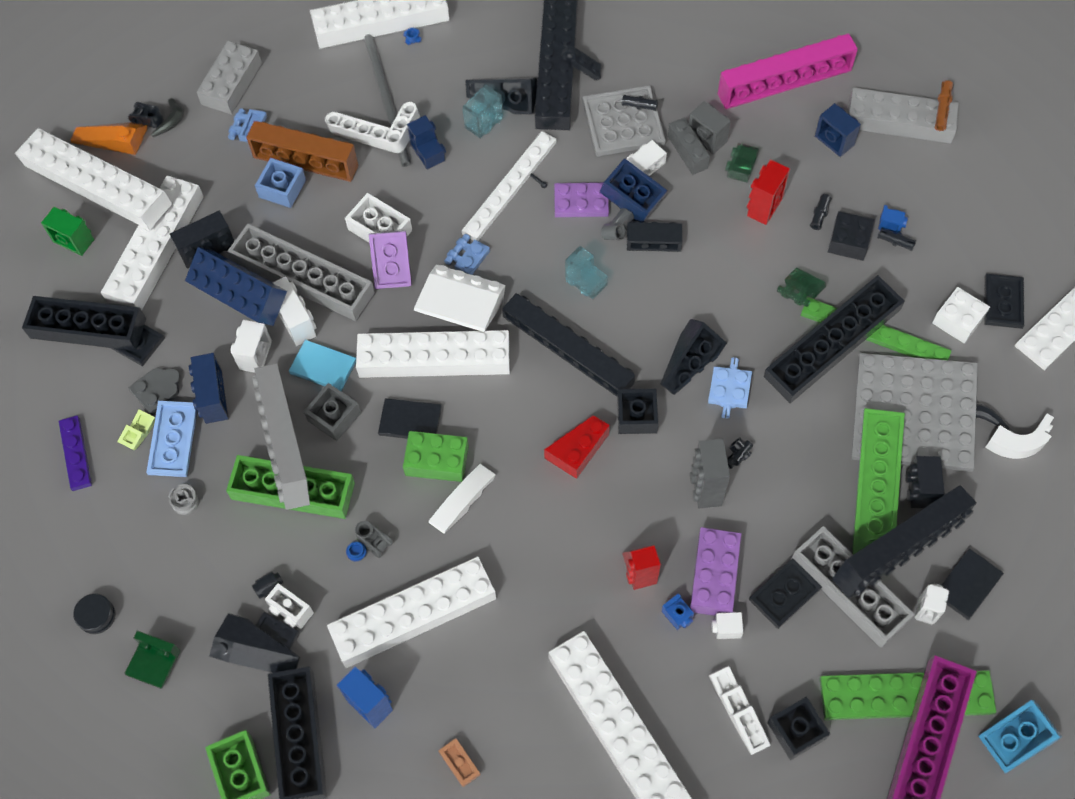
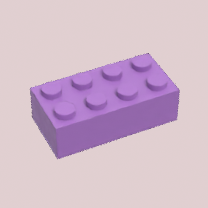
[690,528,741,616]

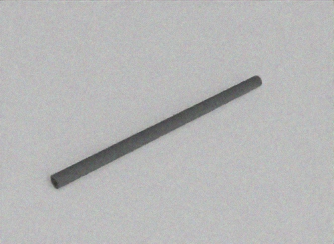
[364,34,410,167]

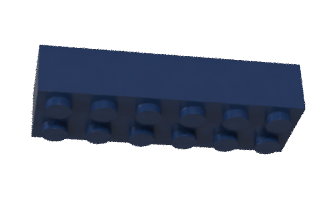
[185,247,287,326]

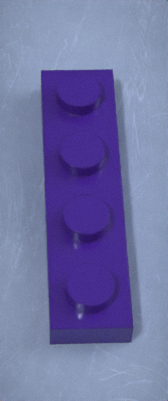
[59,416,92,491]

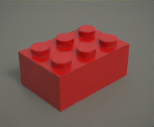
[747,159,790,225]

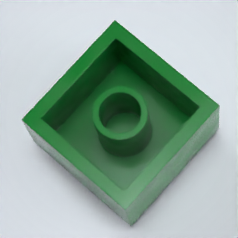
[41,207,94,256]

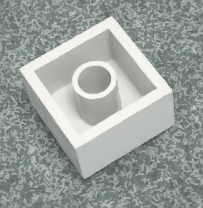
[932,287,990,344]
[231,320,272,373]

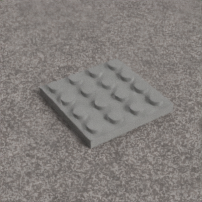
[582,85,665,157]

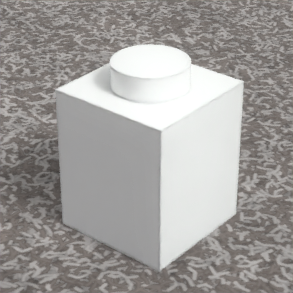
[711,612,743,639]

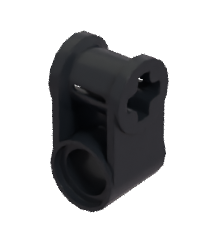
[128,102,164,128]

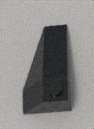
[209,613,300,673]

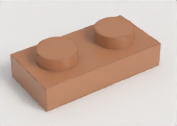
[438,738,481,787]

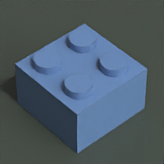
[255,158,306,208]

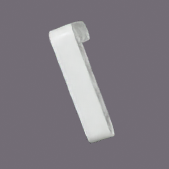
[325,102,420,153]

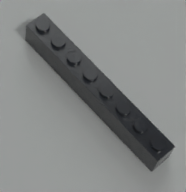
[502,293,635,397]

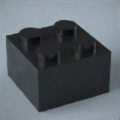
[827,211,874,261]
[617,389,658,434]
[905,456,945,508]
[767,696,830,761]

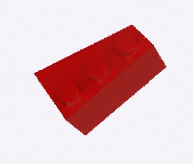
[544,415,610,479]
[622,545,661,590]

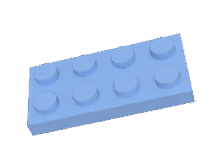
[146,401,197,477]

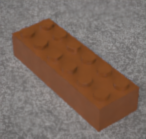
[246,121,358,182]

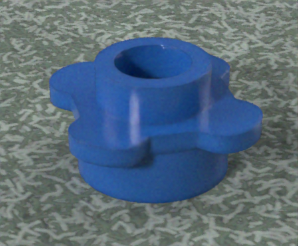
[403,28,422,45]

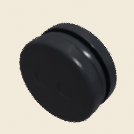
[73,594,116,634]

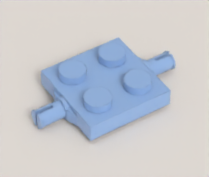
[708,358,752,419]

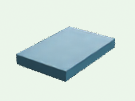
[289,340,356,391]

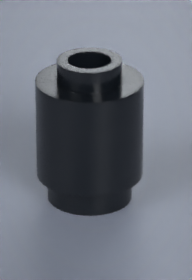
[252,571,284,599]

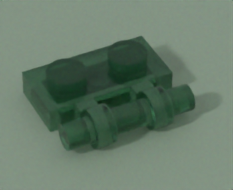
[777,268,826,307]

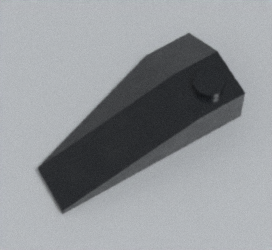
[465,77,537,114]
[660,319,727,395]

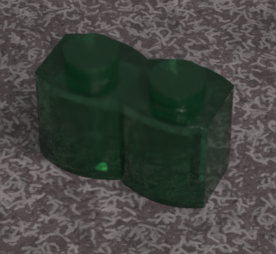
[725,143,759,183]

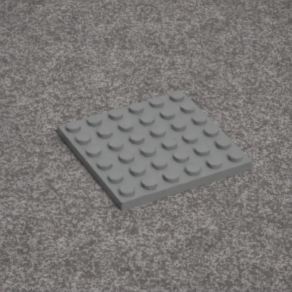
[851,353,978,472]

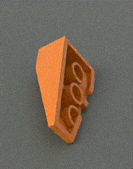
[70,122,148,155]

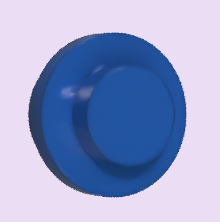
[346,542,366,562]

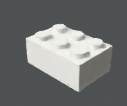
[345,193,412,243]
[273,276,317,346]

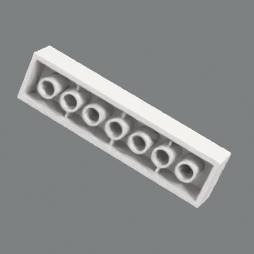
[310,0,449,49]
[101,176,204,311]
[356,330,510,378]
[327,557,496,668]

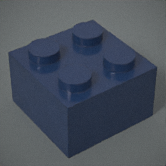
[815,103,861,157]

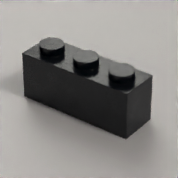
[627,222,682,252]

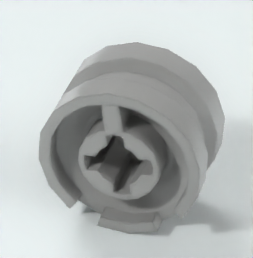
[168,484,199,515]

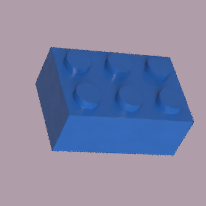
[337,666,393,729]

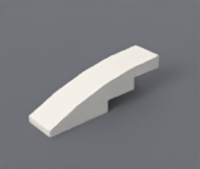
[429,464,495,534]
[709,666,770,755]

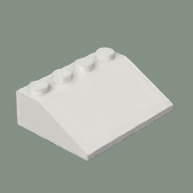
[414,264,505,332]

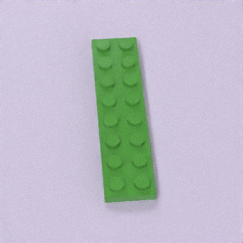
[852,408,905,555]
[820,671,997,720]

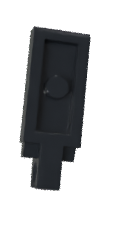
[562,45,602,81]

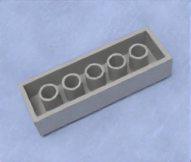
[848,88,959,144]
[792,526,915,648]

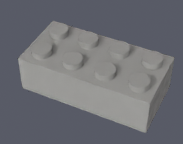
[197,41,262,115]

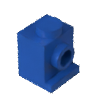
[878,205,908,233]
[661,593,694,630]

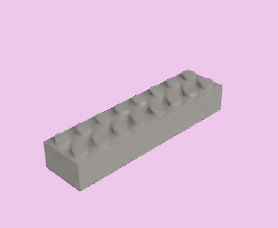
[228,224,375,321]
[252,364,310,510]

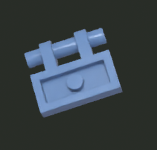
[228,108,267,142]
[444,234,490,275]

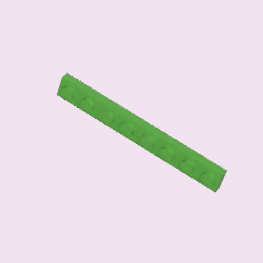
[801,297,952,361]

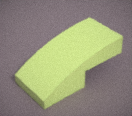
[117,410,155,450]

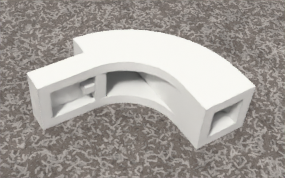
[985,413,1054,459]

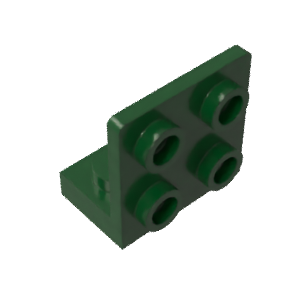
[125,631,180,689]

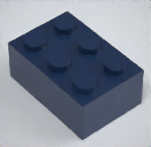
[600,158,667,223]
[188,353,229,424]

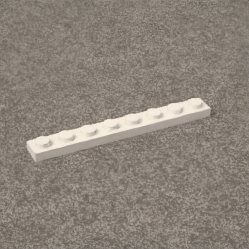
[462,131,556,241]

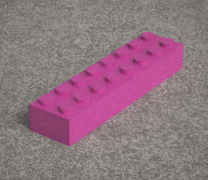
[718,33,858,109]

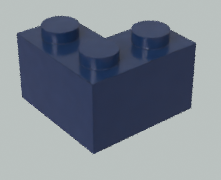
[407,115,446,170]

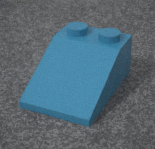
[978,700,1062,774]

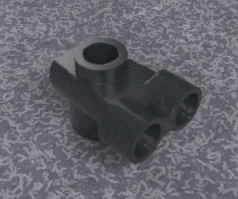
[727,437,753,469]

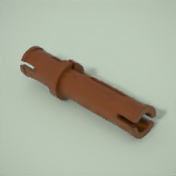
[934,80,953,131]

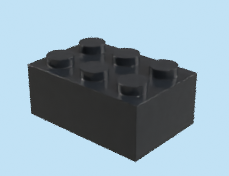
[170,210,234,269]

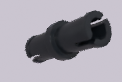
[622,95,658,111]
[810,194,832,230]
[877,227,917,251]

